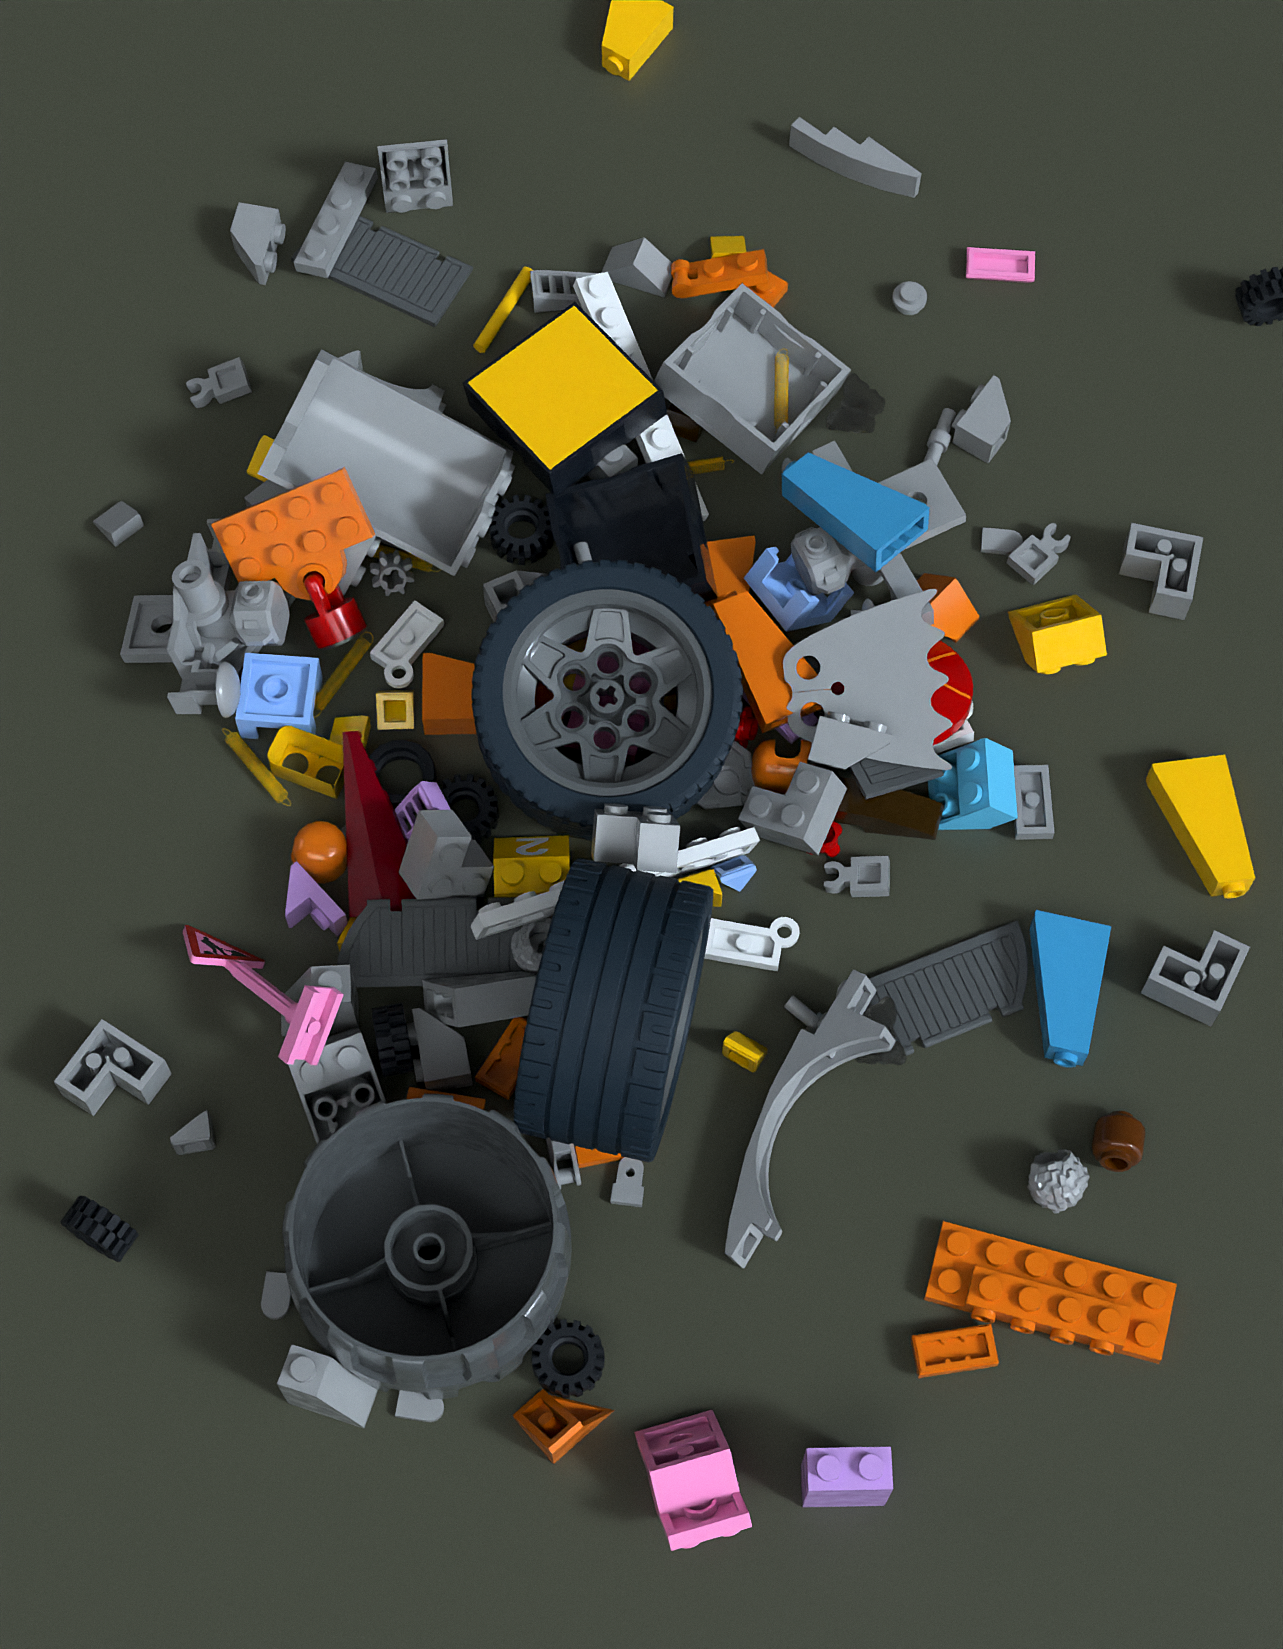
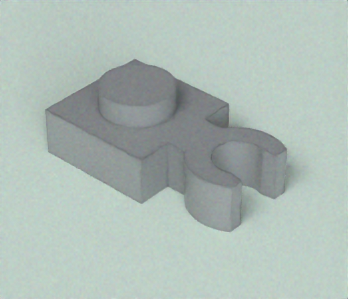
[186,357,252,408]
[1007,523,1071,585]
[824,856,890,897]

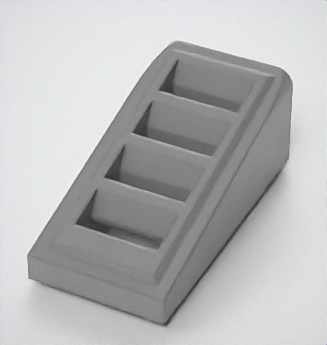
[530,270,598,313]

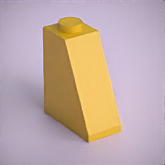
[602,0,674,81]

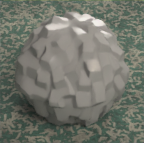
[511,918,551,974]
[1027,1149,1090,1214]

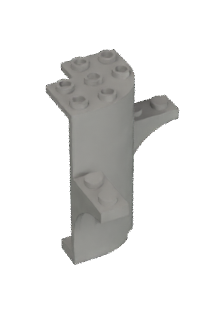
[257,349,515,595]

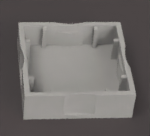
[654,283,851,475]

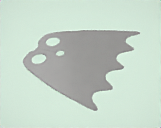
[783,589,953,770]

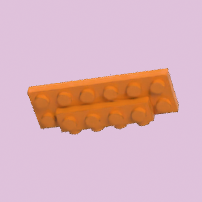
[924,1221,1177,1364]

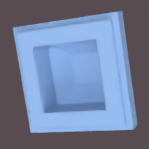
[710,855,757,892]

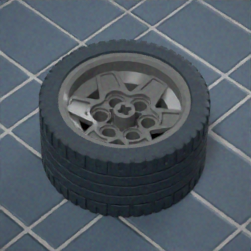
[472,559,743,841]
[514,858,713,1162]

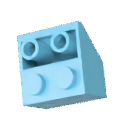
[928,738,1018,830]

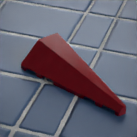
[342,731,416,918]

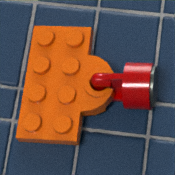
[211,467,375,650]

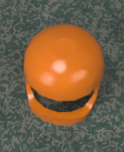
[751,739,812,795]
[291,821,347,884]

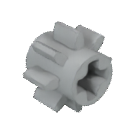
[370,549,415,596]

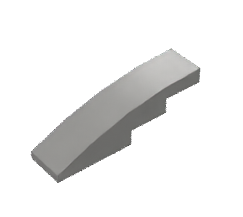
[789,117,922,198]

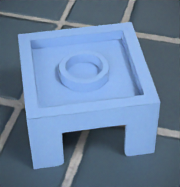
[744,547,854,632]
[235,653,323,739]

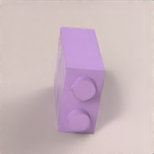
[801,1447,893,1507]

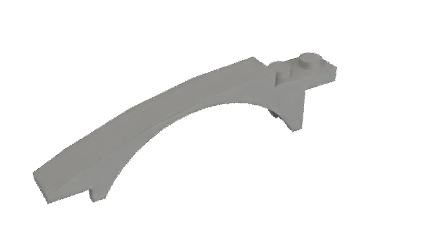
[725,969,896,1269]

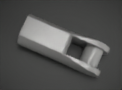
[546,1137,581,1189]

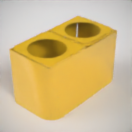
[267,726,344,799]

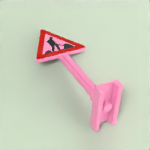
[183,925,344,1065]

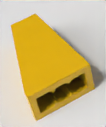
[1146,754,1255,899]

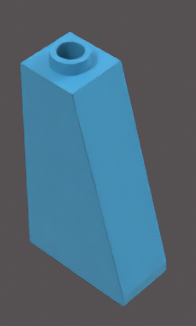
[782,452,930,572]
[1029,910,1111,1068]

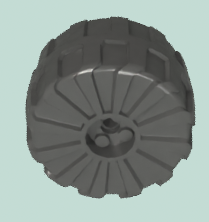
[282,1094,572,1400]

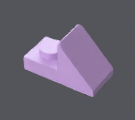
[285,861,348,937]

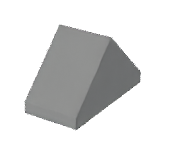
[601,237,673,298]

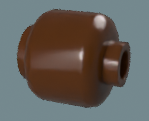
[1092,1110,1145,1172]

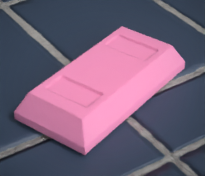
[966,247,1035,283]

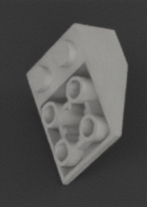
[377,139,453,213]
[288,1026,386,1144]

